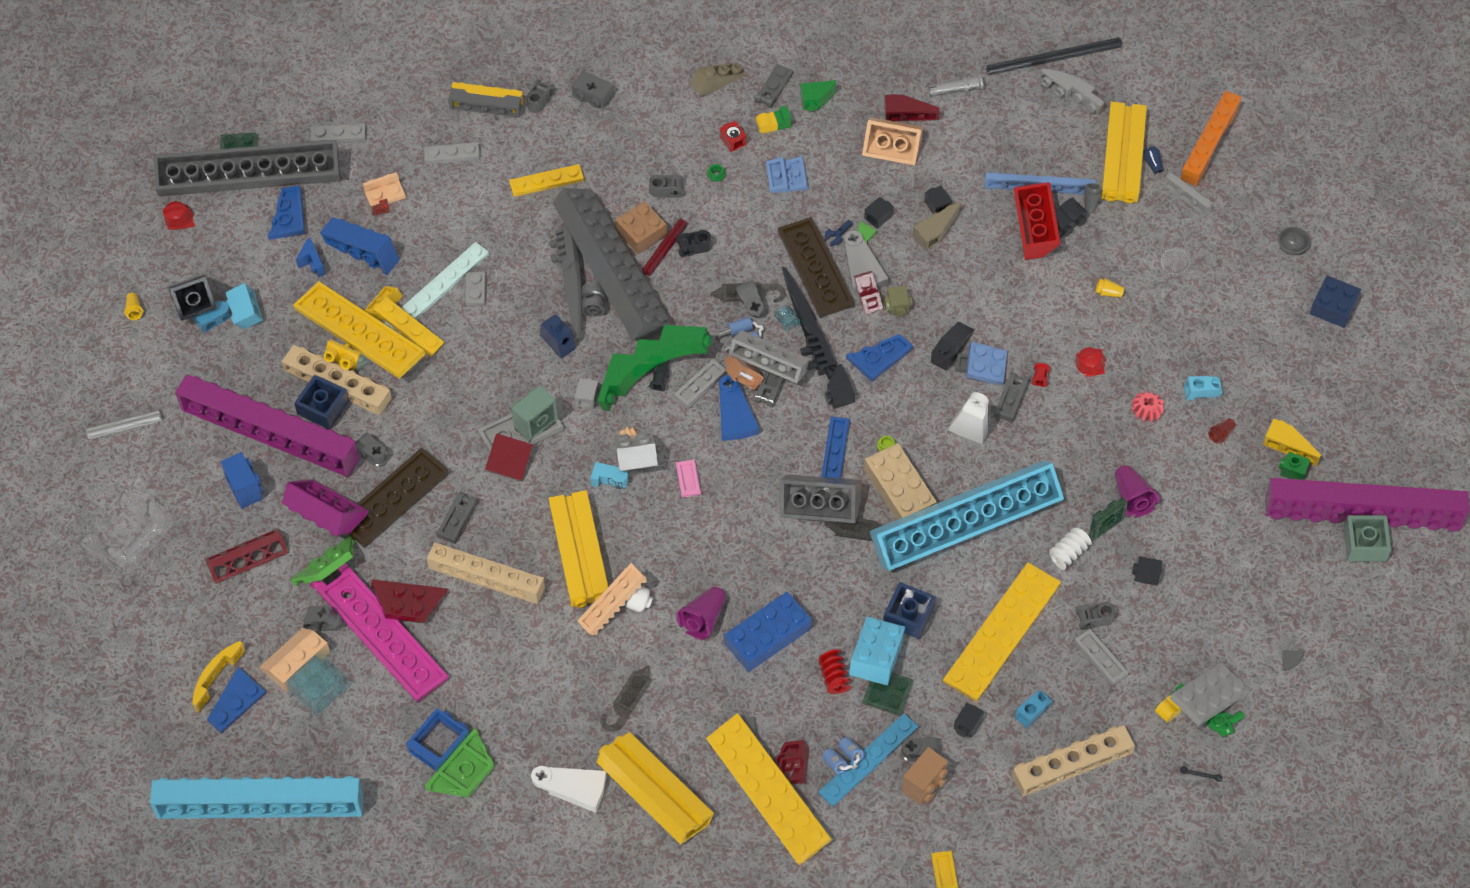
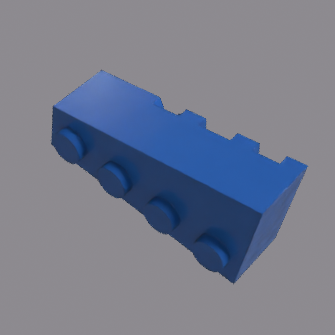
[320,217,400,275]

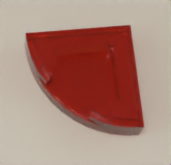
[371,199,390,216]

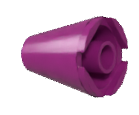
[1114,465,1160,518]
[676,587,726,640]

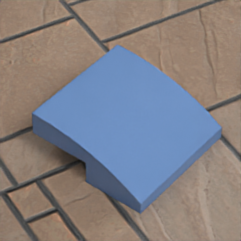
[766,156,809,193]

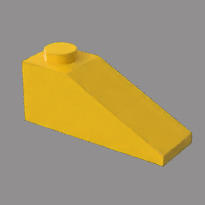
[1263,419,1321,466]

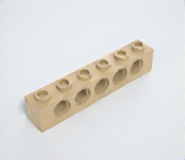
[281,345,392,416]
[427,542,545,604]
[1012,725,1135,797]

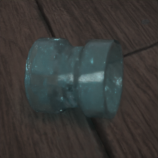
[775,305,800,332]

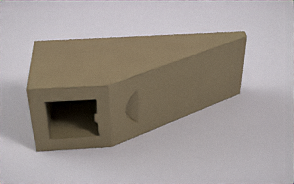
[690,62,747,95]
[913,201,960,251]

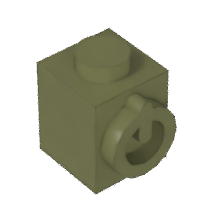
[884,286,912,317]

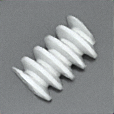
[1049,528,1092,570]

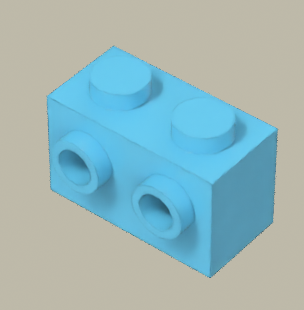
[226,283,263,329]

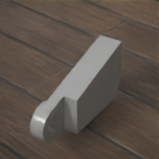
[844,230,888,294]

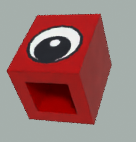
[720,121,746,152]

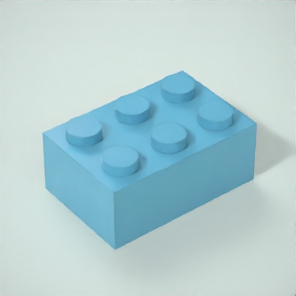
[849,616,905,686]

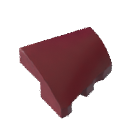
[774,740,809,784]

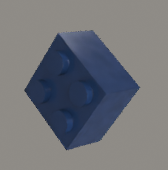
[1310,275,1362,328]
[294,374,349,429]
[883,582,936,640]

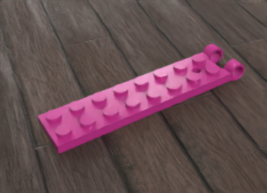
[309,563,449,703]

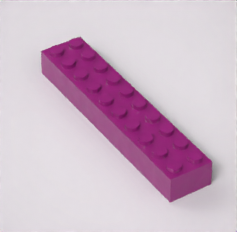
[175,374,360,478]
[1265,478,1469,531]

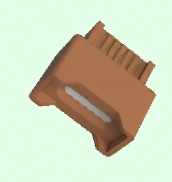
[724,355,764,390]

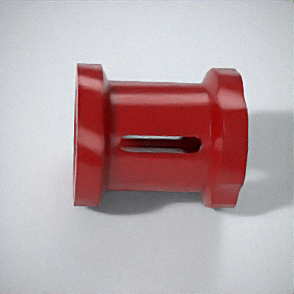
[1032,363,1051,387]

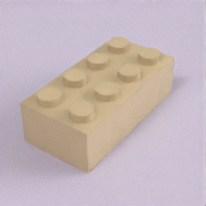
[864,443,937,520]

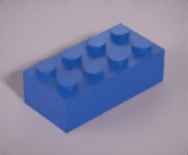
[724,591,812,673]

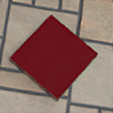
[485,433,533,481]

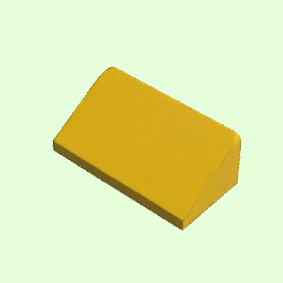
[364,286,403,321]

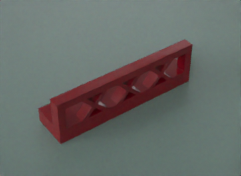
[204,529,288,584]

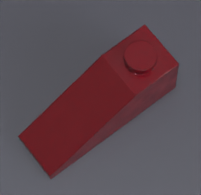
[884,94,940,122]

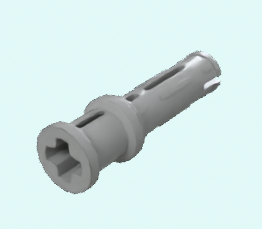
[928,74,983,96]

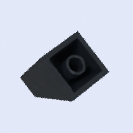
[167,274,216,321]

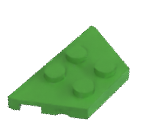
[290,535,355,586]
[424,728,495,798]

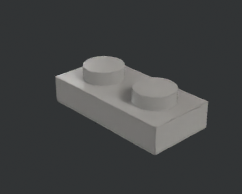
[466,272,485,306]

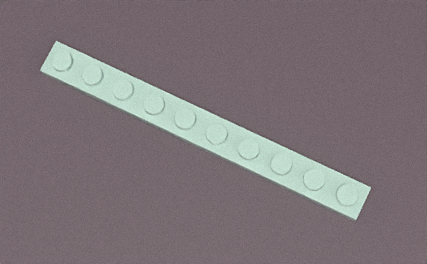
[354,242,489,372]

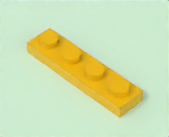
[509,164,584,197]
[374,297,444,357]

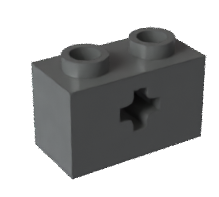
[572,71,614,109]

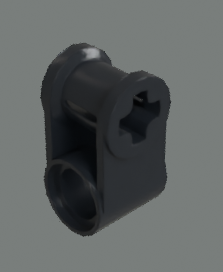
[676,230,712,257]

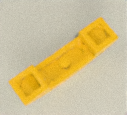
[192,641,245,713]

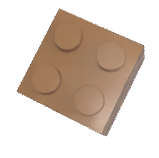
[615,201,667,254]
[902,747,948,806]

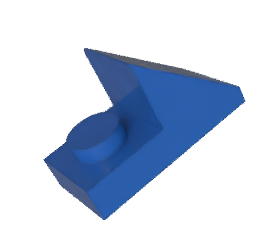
[296,238,325,277]

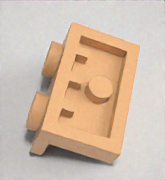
[363,172,406,209]

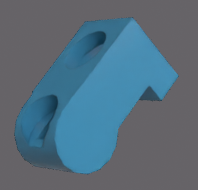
[194,301,231,333]
[1014,690,1053,729]

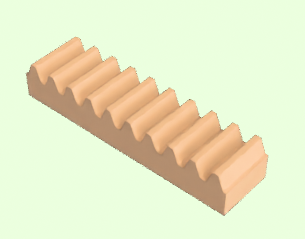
[578,563,647,636]

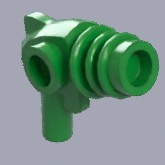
[1205,711,1245,738]

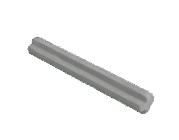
[86,410,162,439]

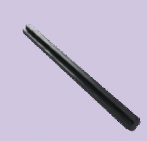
[986,37,1122,75]

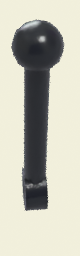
[1180,766,1222,782]

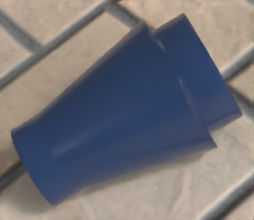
[1143,146,1164,174]

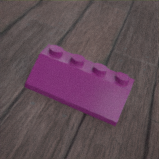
[282,479,369,536]

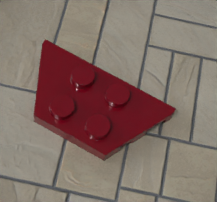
[371,579,448,623]

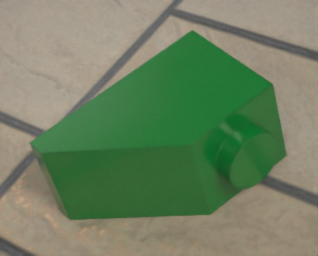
[800,80,836,111]

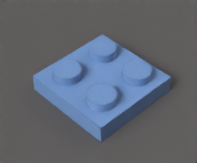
[965,342,1007,385]

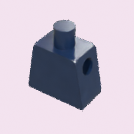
[540,314,576,359]

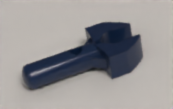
[825,220,853,246]

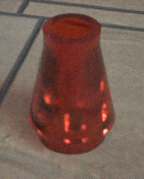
[1208,418,1236,443]

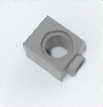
[574,378,599,409]

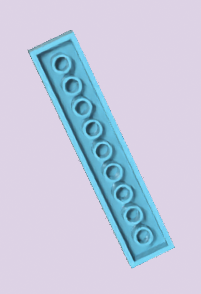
[869,460,1064,571]
[150,776,364,819]

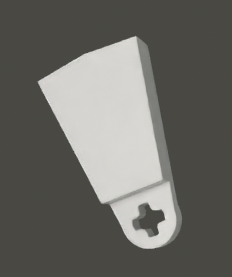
[948,392,989,444]
[531,766,607,812]

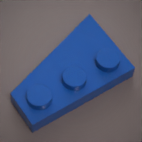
[268,185,305,240]
[846,334,913,382]
[207,667,266,734]

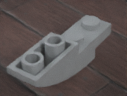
[1040,69,1105,116]

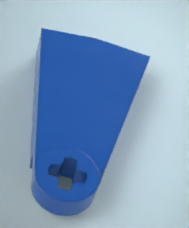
[719,375,759,441]

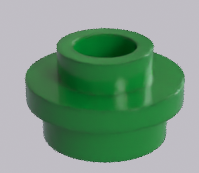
[707,164,725,182]

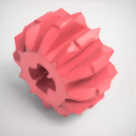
[1132,390,1164,423]

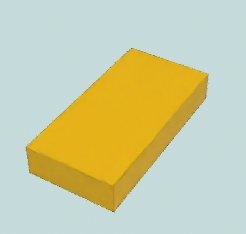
[931,851,958,888]

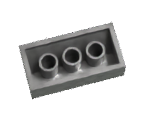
[780,474,861,523]

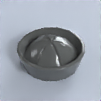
[1278,227,1310,255]

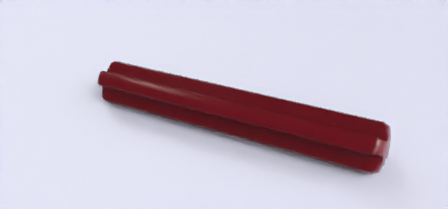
[642,218,687,276]

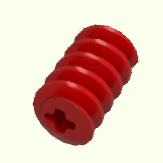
[818,649,851,695]

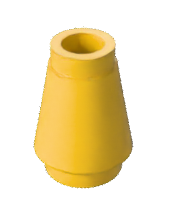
[1095,278,1124,298]
[124,293,143,320]

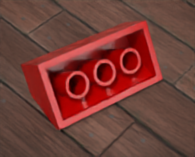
[1013,182,1060,260]

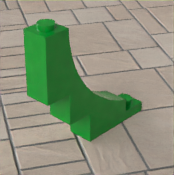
[597,325,712,411]

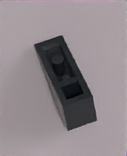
[930,321,974,371]

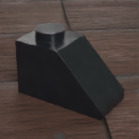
[825,364,855,409]

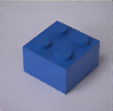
[220,452,264,509]

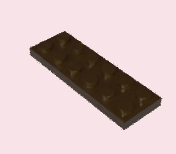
[777,217,854,318]
[349,448,449,548]

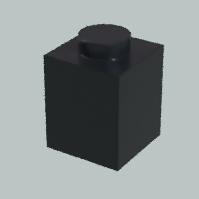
[924,186,952,214]
[864,197,893,229]
[1132,556,1163,586]
[954,702,984,738]

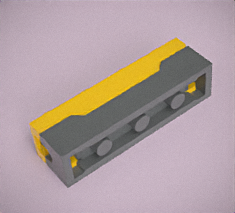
[448,82,524,118]

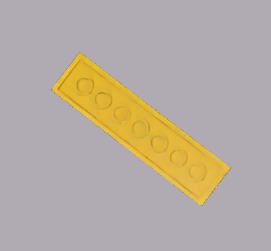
[293,281,426,379]
[943,562,1061,702]
[706,713,832,865]

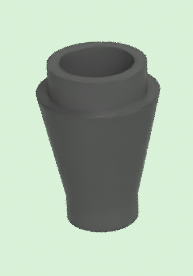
[1084,183,1102,212]

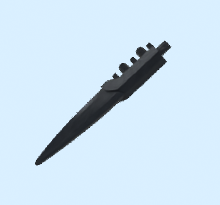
[782,267,837,380]

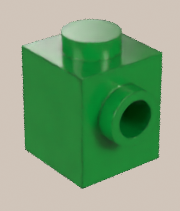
[1278,452,1311,480]

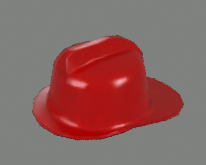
[163,201,195,230]
[1075,347,1106,377]

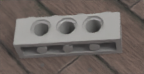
[729,330,809,383]

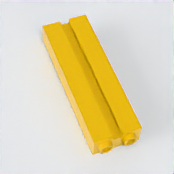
[1101,102,1147,203]
[549,490,608,608]
[596,732,714,845]

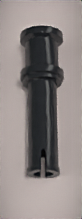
[649,360,670,392]

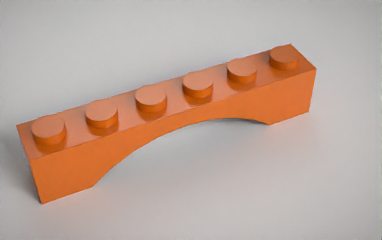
[1181,90,1242,186]

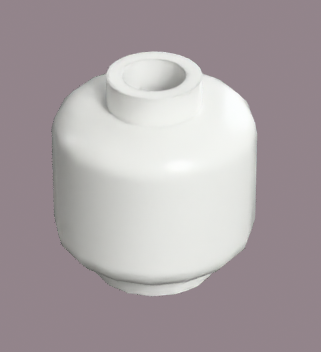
[625,586,653,612]

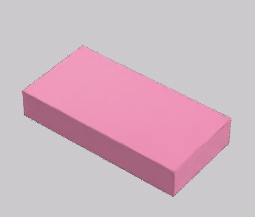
[676,459,701,498]

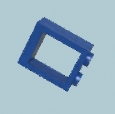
[406,708,469,772]

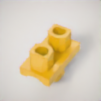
[323,339,361,370]

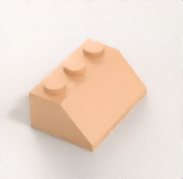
[862,117,923,165]
[259,628,330,692]

